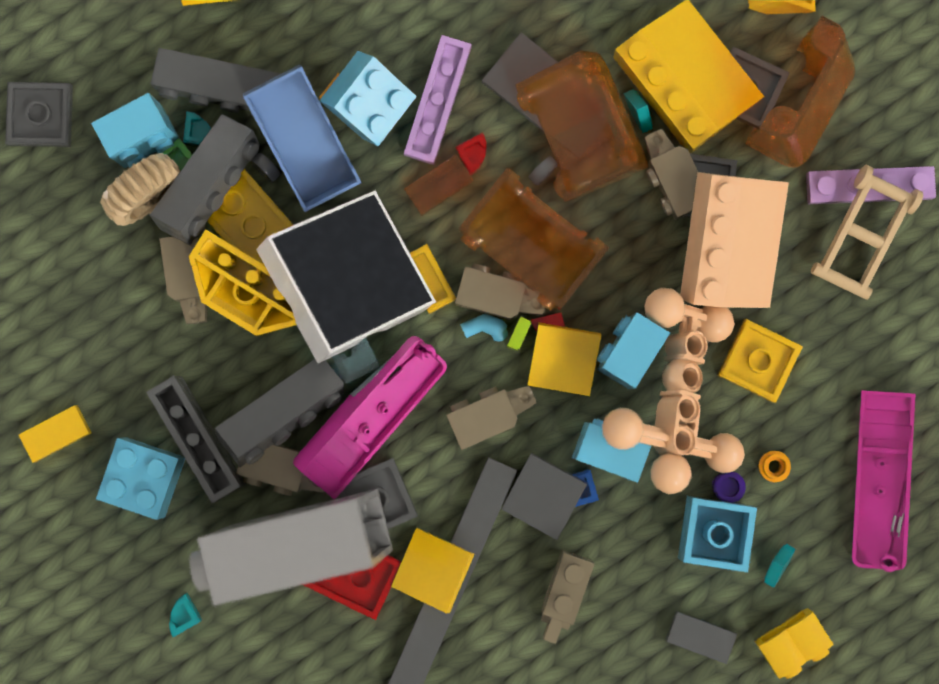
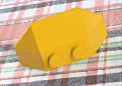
[189,229,297,336]

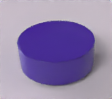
[712,472,746,503]

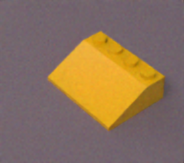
[613,0,765,154]

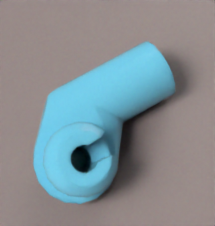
[460,314,508,342]

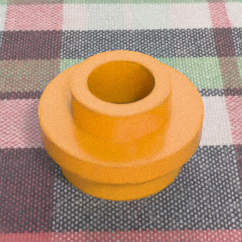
[758,451,791,482]

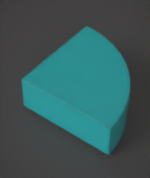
[624,89,653,133]
[183,111,211,146]
[764,543,796,588]
[169,593,202,637]

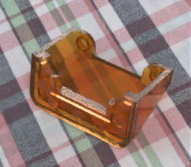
[745,15,856,168]
[515,50,648,202]
[459,167,610,311]

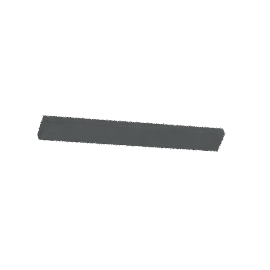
[388,457,517,684]

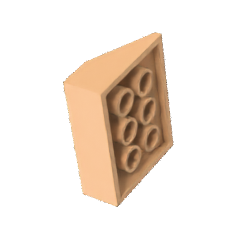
[680,172,789,308]

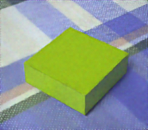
[506,316,531,351]

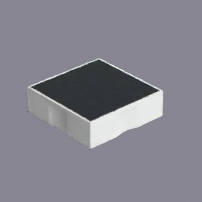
[257,191,436,364]

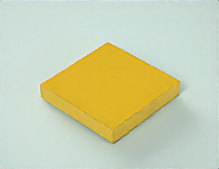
[717,319,803,403]
[528,323,601,396]
[391,528,474,613]

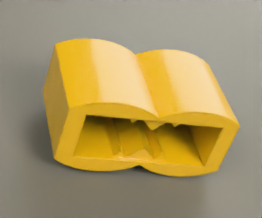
[754,608,834,679]

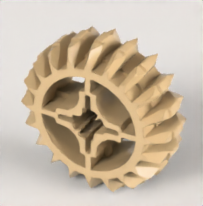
[100,153,181,226]

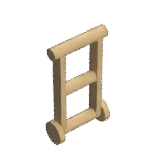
[811,164,923,300]

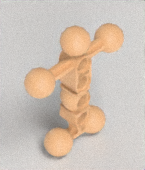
[602,288,745,494]

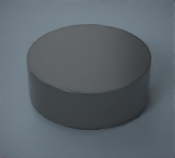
[250,153,280,183]
[528,156,558,185]

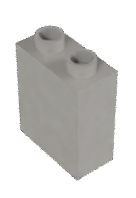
[189,488,393,606]

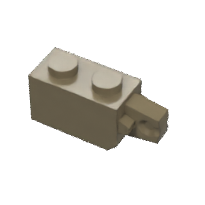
[644,129,698,220]
[159,235,207,324]
[455,263,547,320]
[446,386,536,450]
[236,444,325,496]
[541,549,594,644]

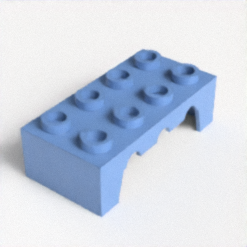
[243,64,361,212]

